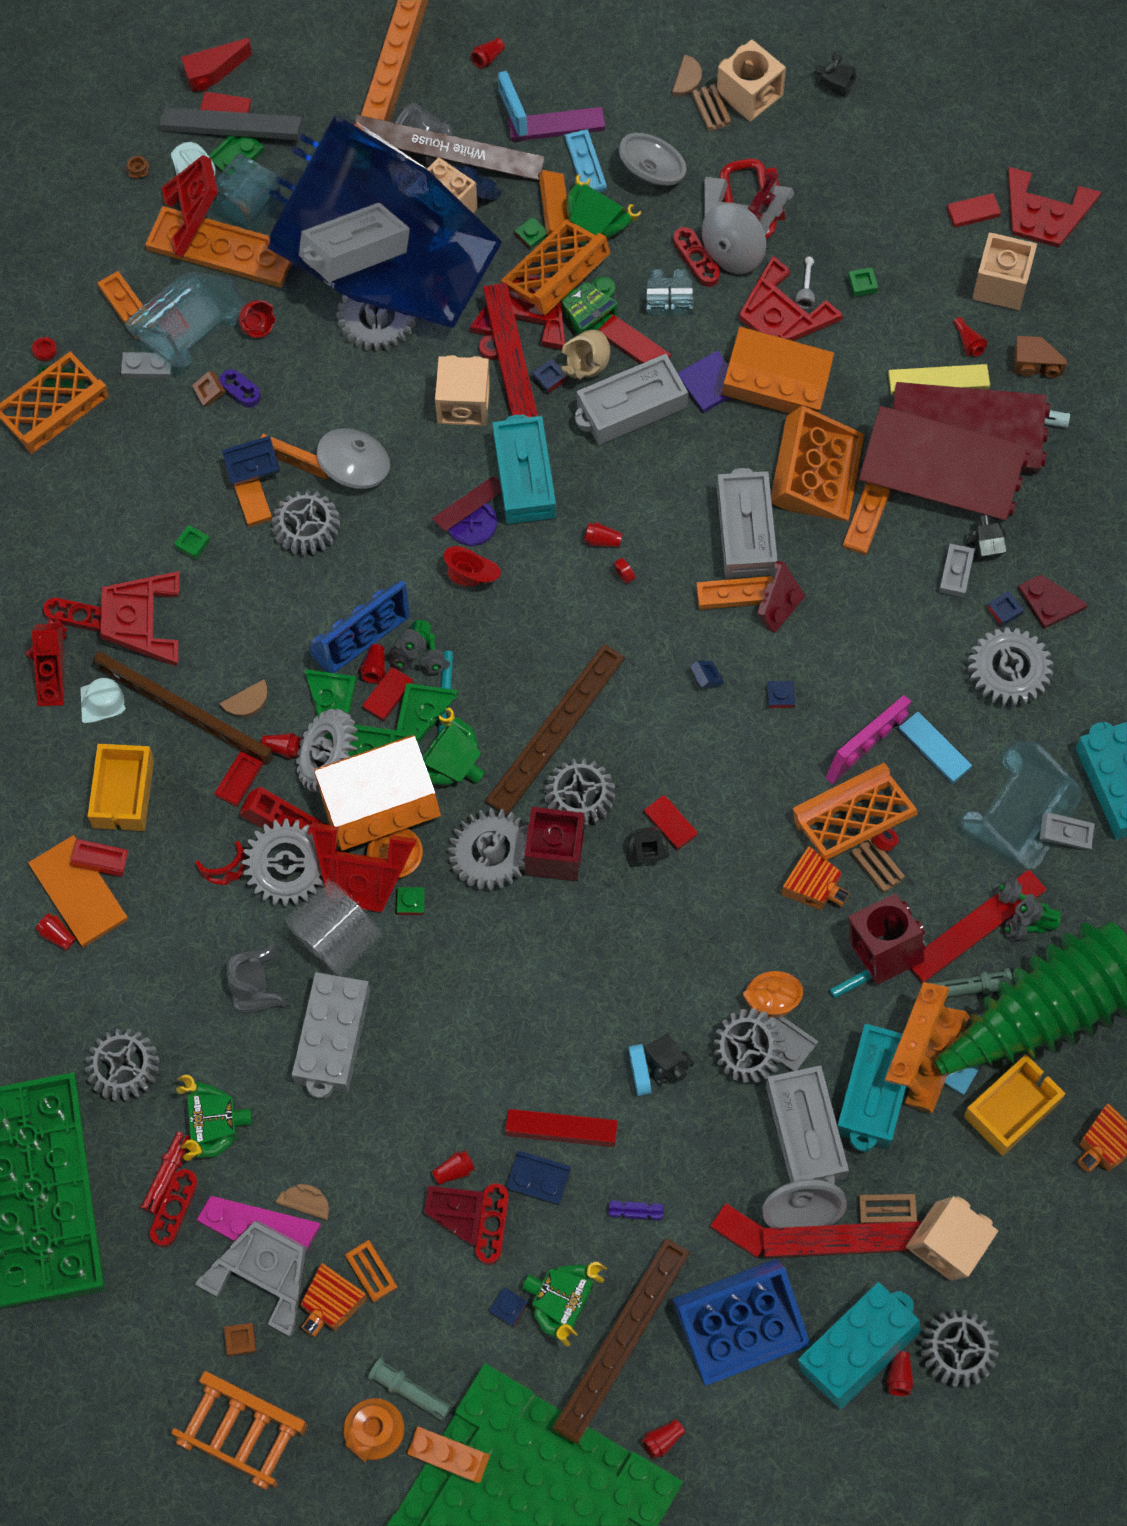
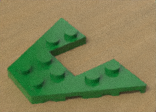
[305,669,458,756]

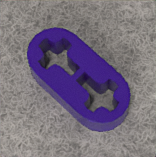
[220,370,261,408]

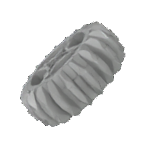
[272,490,340,557]
[545,758,615,828]
[713,1009,787,1083]
[85,1029,160,1102]
[921,1310,998,1388]

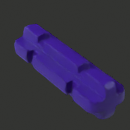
[609,1201,664,1220]

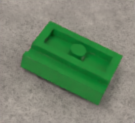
[209,135,265,180]

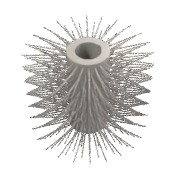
[285,879,383,976]

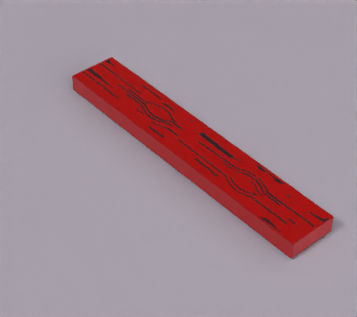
[482,282,538,418]
[762,1221,923,1258]

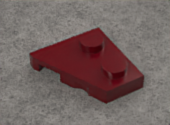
[748,170,779,222]
[757,561,805,632]
[1018,575,1088,629]
[424,1185,484,1247]

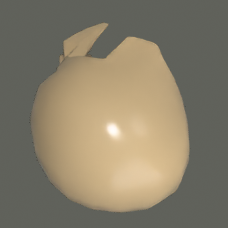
[561,330,610,380]

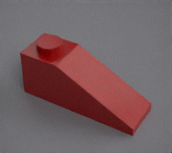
[181,38,252,92]
[239,787,327,835]

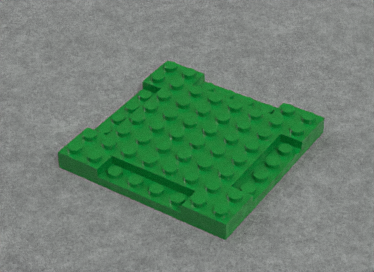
[0,1072,107,1309]
[387,1363,683,1526]

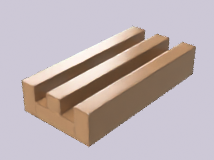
[692,84,731,132]
[851,838,905,894]
[859,1194,917,1224]

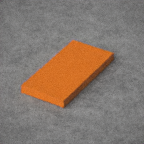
[28,835,129,948]

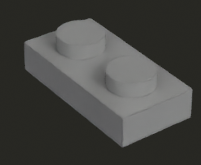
[121,352,173,378]
[939,544,975,597]
[1040,812,1095,850]

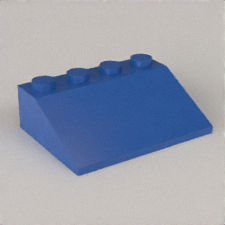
[309,580,410,673]
[672,1259,811,1386]

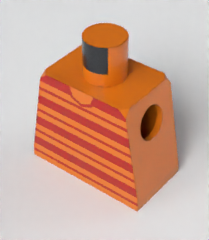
[781,846,850,911]
[1078,1104,1127,1173]
[301,1263,367,1337]

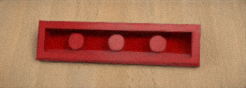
[505,1109,618,1147]

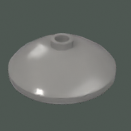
[619,133,686,186]
[702,202,766,274]
[316,428,390,489]
[762,1179,847,1228]

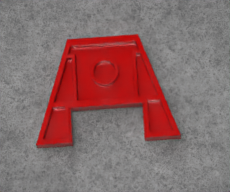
[161,155,218,257]
[1008,167,1102,248]
[739,256,843,341]
[470,275,565,350]
[100,571,179,666]
[310,823,417,912]

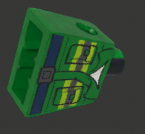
[561,283,618,335]

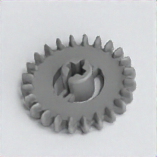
[337,279,417,351]
[968,627,1054,707]
[296,709,358,793]
[448,808,528,890]
[242,819,324,906]

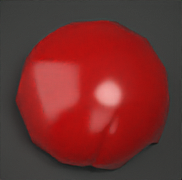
[239,300,276,338]

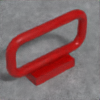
[720,158,786,239]

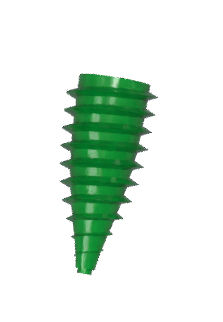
[934,921,1127,1076]

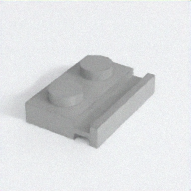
[751,1017,818,1072]

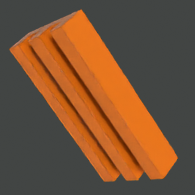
[345,1240,398,1303]

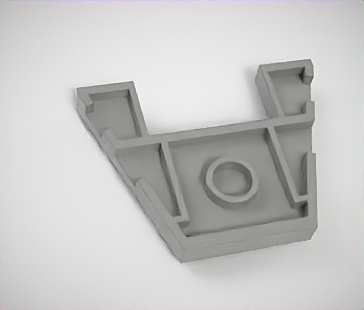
[705,177,794,245]
[195,1220,306,1336]

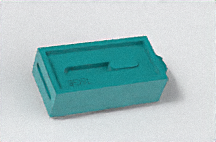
[492,414,556,524]
[1076,722,1127,840]
[837,1024,906,1152]
[798,1282,921,1410]

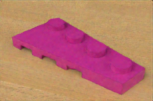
[825,695,912,784]
[197,1196,321,1253]

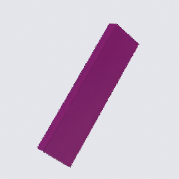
[508,107,605,142]

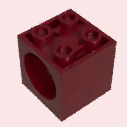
[524,807,585,881]
[848,893,926,985]

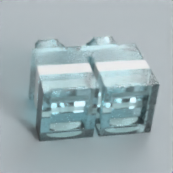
[646,269,693,315]

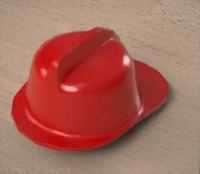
[444,546,501,586]

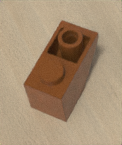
[1014,336,1067,378]

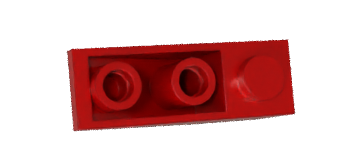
[31,623,64,706]

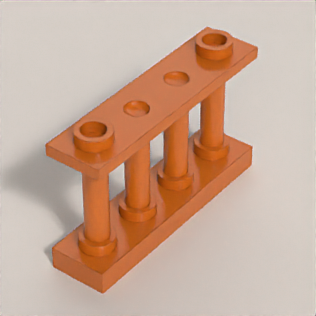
[885,982,970,1113]
[171,1371,308,1490]

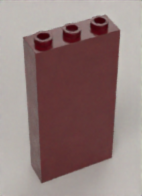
[893,382,1050,473]
[858,406,1030,521]

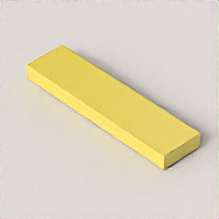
[888,364,990,395]

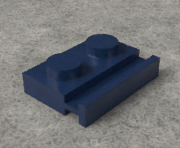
[452,165,502,200]
[222,436,281,486]
[506,1151,571,1206]

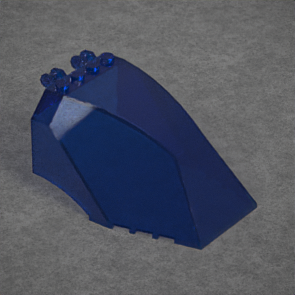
[267,111,502,328]

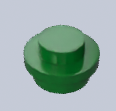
[592,277,615,297]

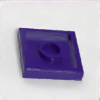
[677,351,731,413]

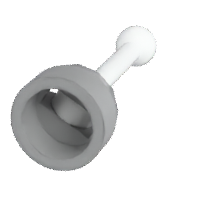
[795,257,815,309]

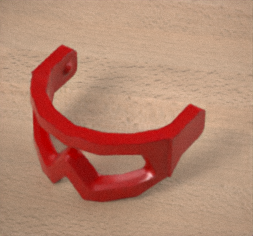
[195,840,247,885]

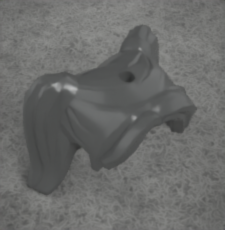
[395,102,452,167]
[226,944,286,1013]

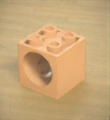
[717,40,786,122]
[408,157,478,240]
[972,232,1037,311]
[435,355,490,426]
[906,1196,998,1281]

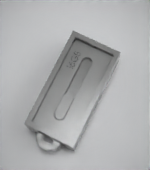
[299,203,410,282]
[575,354,688,445]
[717,468,778,578]
[292,972,371,1099]
[766,1065,849,1184]

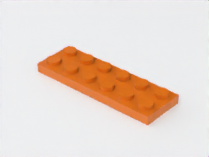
[145,206,298,288]

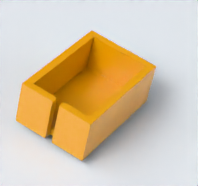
[88,744,154,831]
[964,1054,1066,1156]

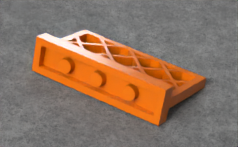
[500,219,611,315]
[0,351,109,455]
[792,763,918,861]

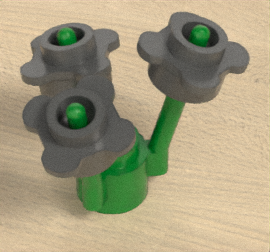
[390,620,450,674]
[998,877,1061,944]

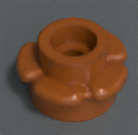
[126,156,150,179]

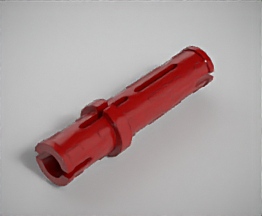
[140,1132,191,1215]

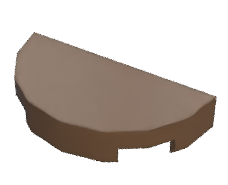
[672,55,702,97]
[219,679,268,718]
[275,1184,329,1221]

